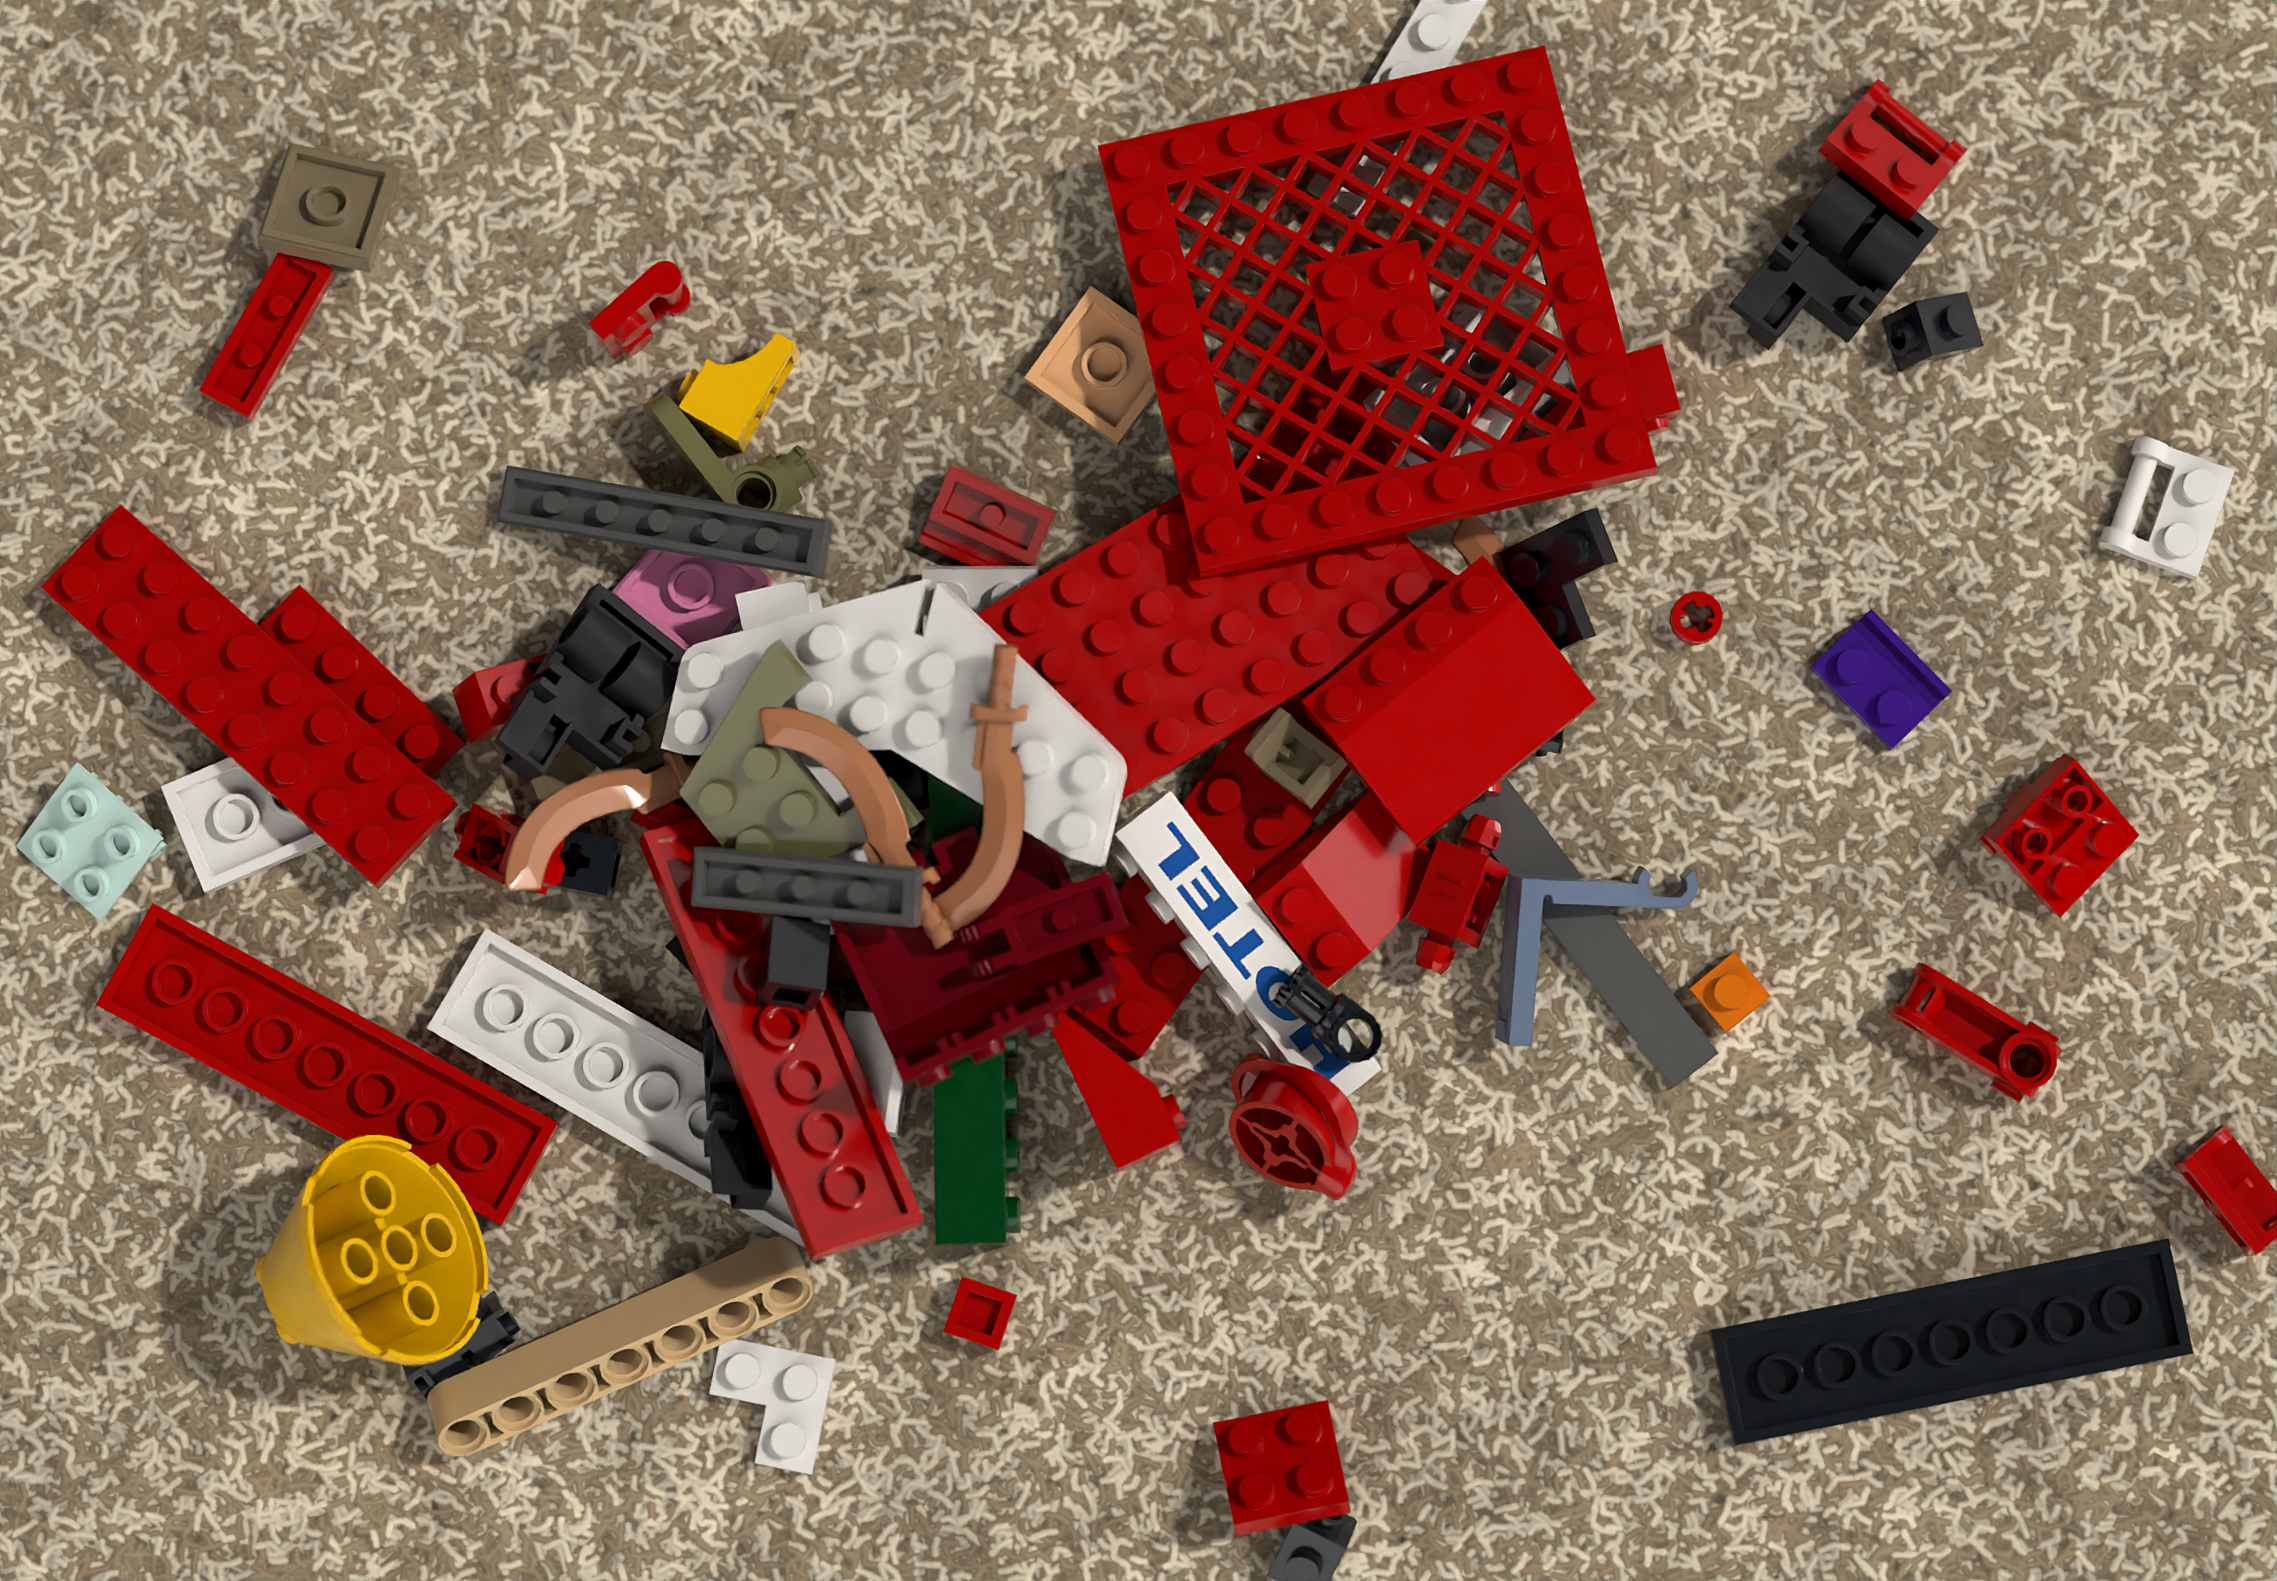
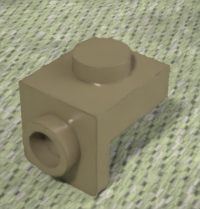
[1245,708,1348,808]

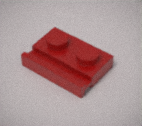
[918,464,1058,566]

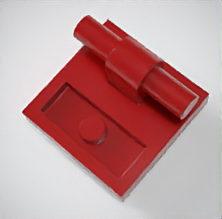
[1978,754,2139,917]

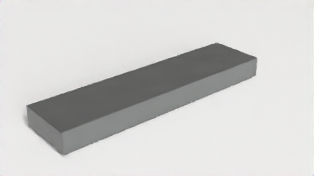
[691,846,924,928]

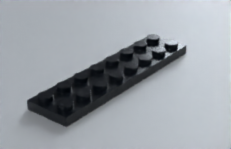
[1709,1238,2194,1445]

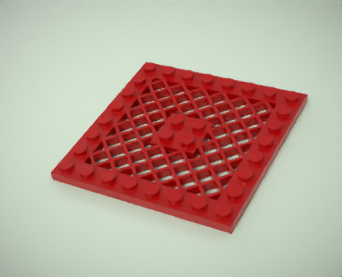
[1098,45,1657,578]

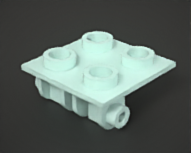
[16,763,167,922]

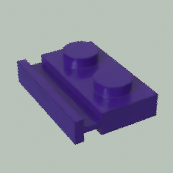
[1810,609,1952,751]

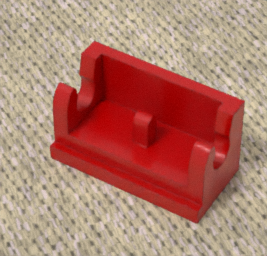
[2173,1125,2277,1256]

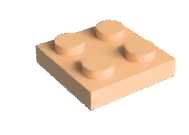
[1024,286,1156,447]

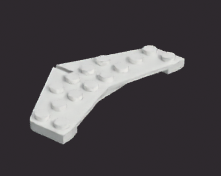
[661,579,1127,866]

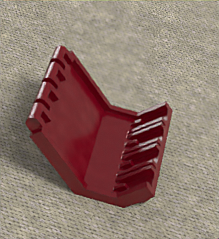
[829,824,1122,1090]

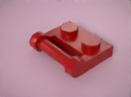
[1818,79,1968,222]
[588,261,691,360]

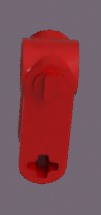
[1887,962,2062,1103]

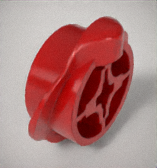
[1229,1053,1359,1201]

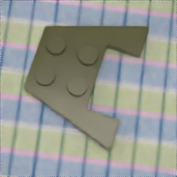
[679,639,924,858]

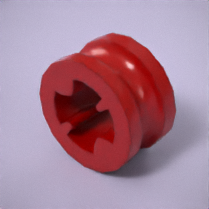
[1669,591,1723,645]

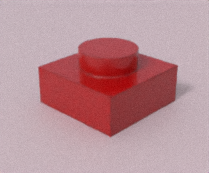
[943,1276,1018,1351]

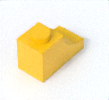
[677,332,801,453]

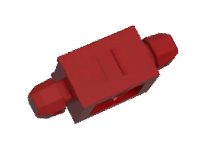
[453,803,565,895]
[1407,814,1509,975]

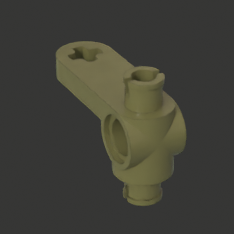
[643,392,819,513]

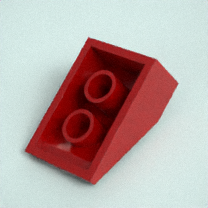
[1245,788,1433,988]
[1052,1012,1187,1173]

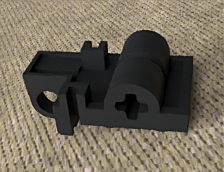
[1729,170,1940,351]
[493,583,686,781]
[702,1007,773,1210]

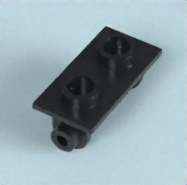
[402,1290,521,1399]

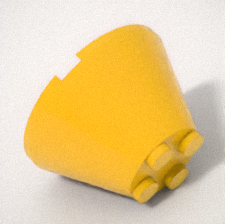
[255,1135,489,1365]

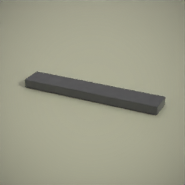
[497,465,833,579]
[1460,778,1719,1089]

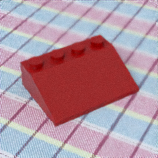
[1302,555,1597,847]

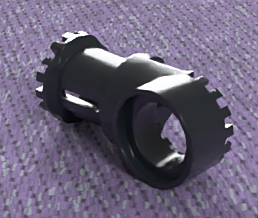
[1271,962,1383,1063]

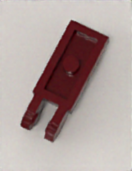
[955,871,1130,981]

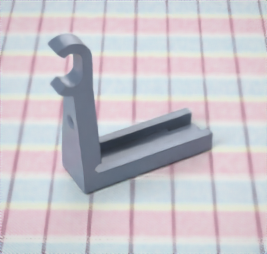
[1495,866,1698,1047]

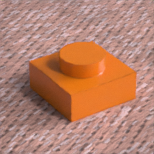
[1688,952,1771,1034]

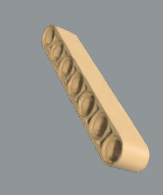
[426,1237,813,1456]

